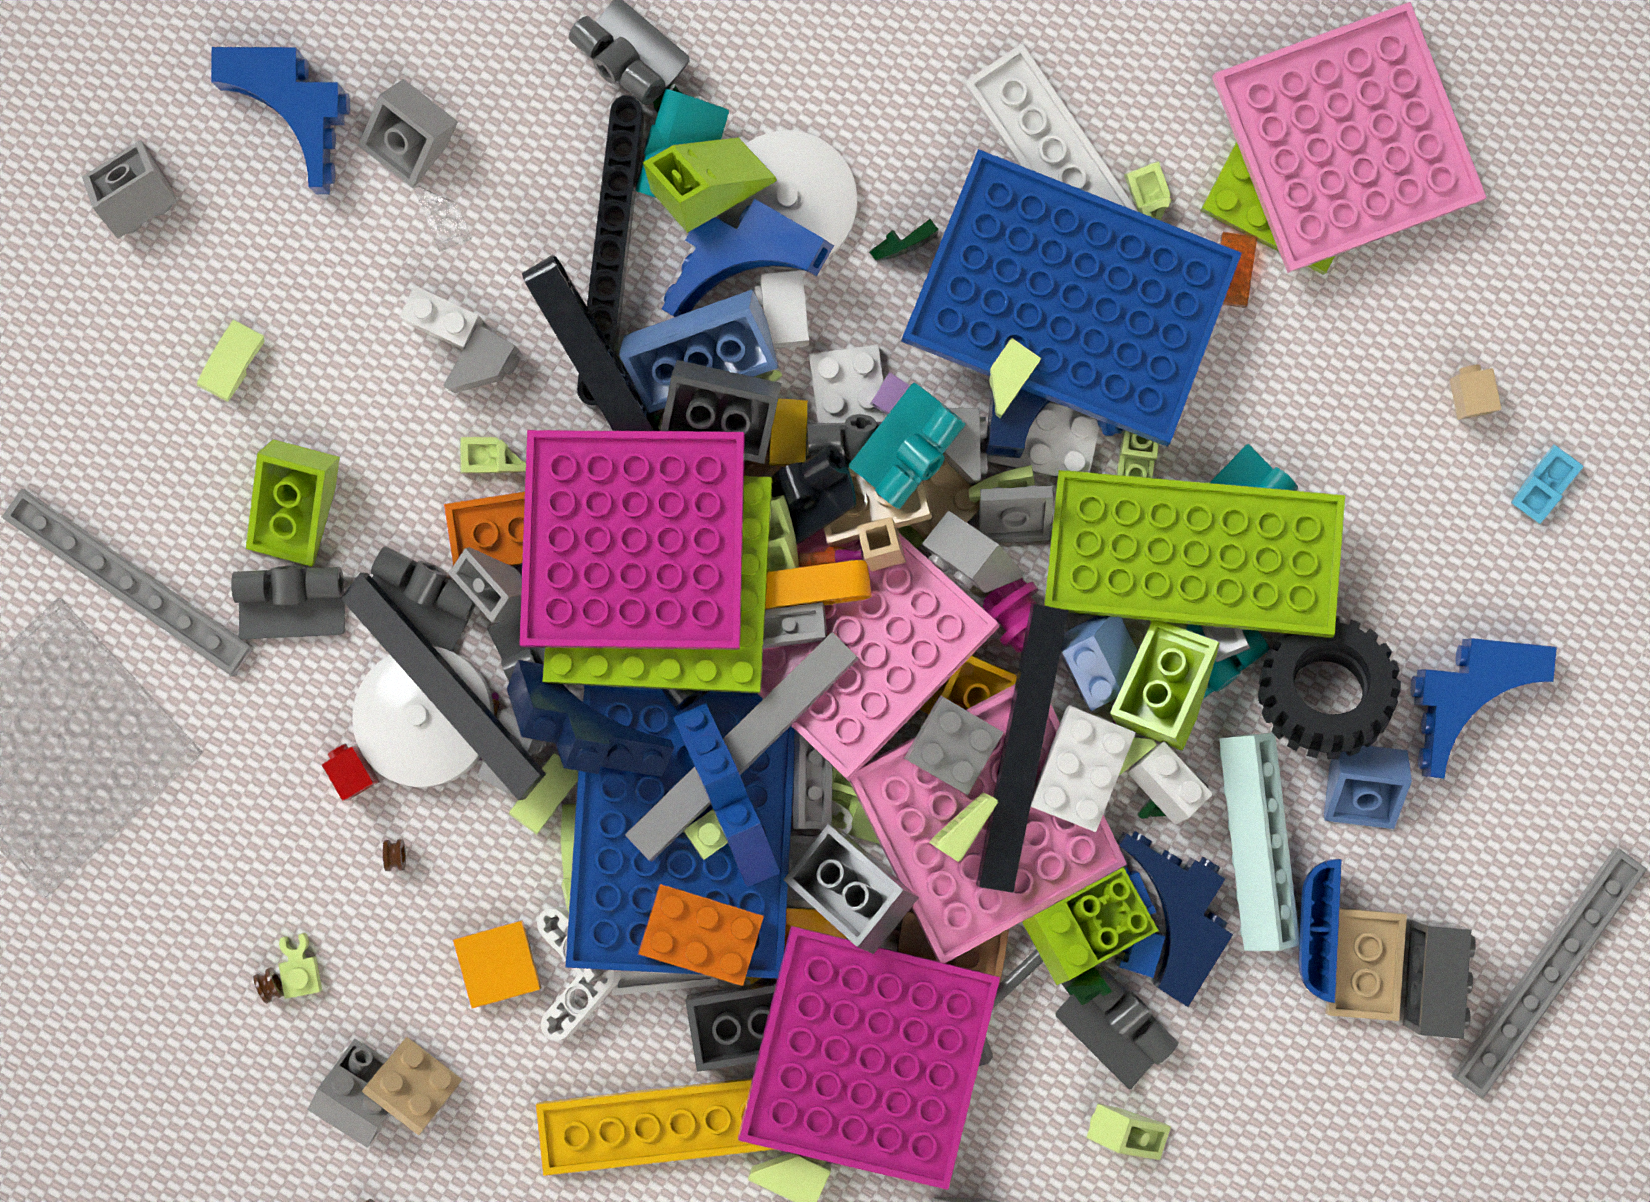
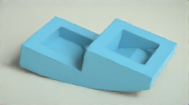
[1511,444,1584,524]

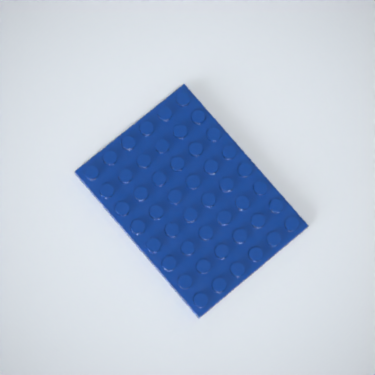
[901,149,1242,447]
[565,685,795,979]

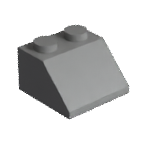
[358,79,458,188]
[82,140,177,239]
[922,510,1024,593]

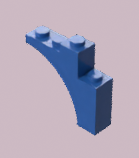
[211,47,350,194]
[661,199,835,317]
[1410,638,1557,779]
[673,703,780,888]

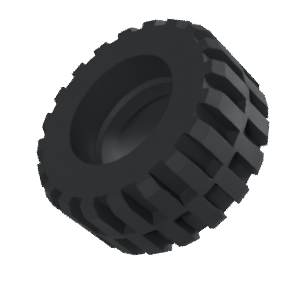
[1258,616,1401,759]

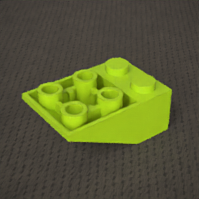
[643,137,777,233]
[1022,867,1159,986]

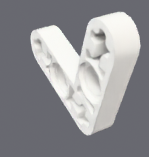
[537,906,621,1041]

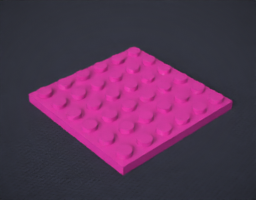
[520,430,745,650]
[738,925,1000,1190]

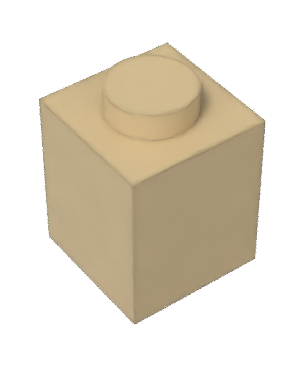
[1449,364,1502,420]
[857,516,906,571]

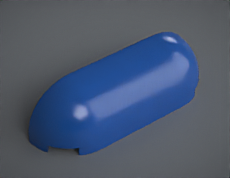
[1298,859,1342,1003]

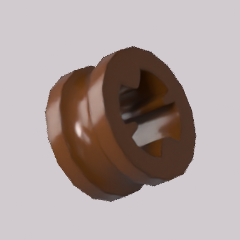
[382,839,406,871]
[253,967,284,1004]

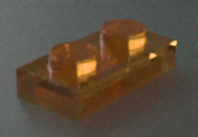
[1219,232,1257,308]

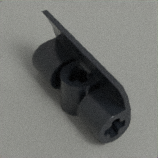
[772,445,856,545]

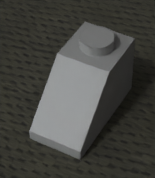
[443,324,520,393]
[448,547,522,623]

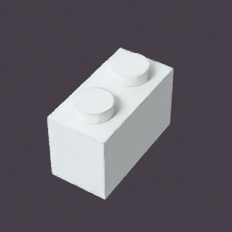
[754,270,809,349]
[399,285,484,350]
[1127,741,1213,825]

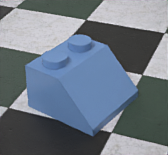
[1060,615,1138,711]
[1324,746,1412,829]

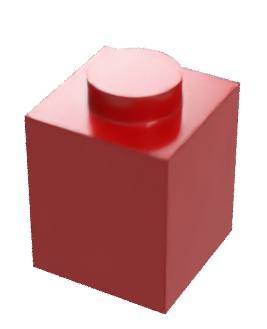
[321,743,380,801]

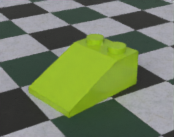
[246,439,340,567]
[1110,621,1220,751]

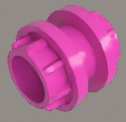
[983,577,1039,653]

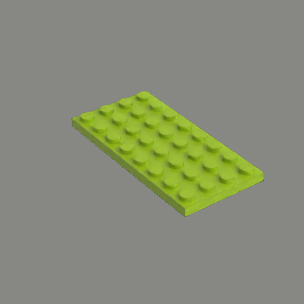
[1044,470,1345,638]

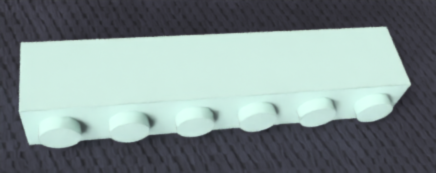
[1219,733,1300,951]

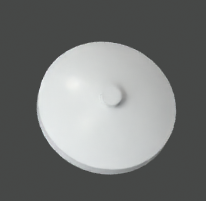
[719,130,857,272]
[352,646,494,787]

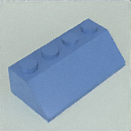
[619,289,778,413]

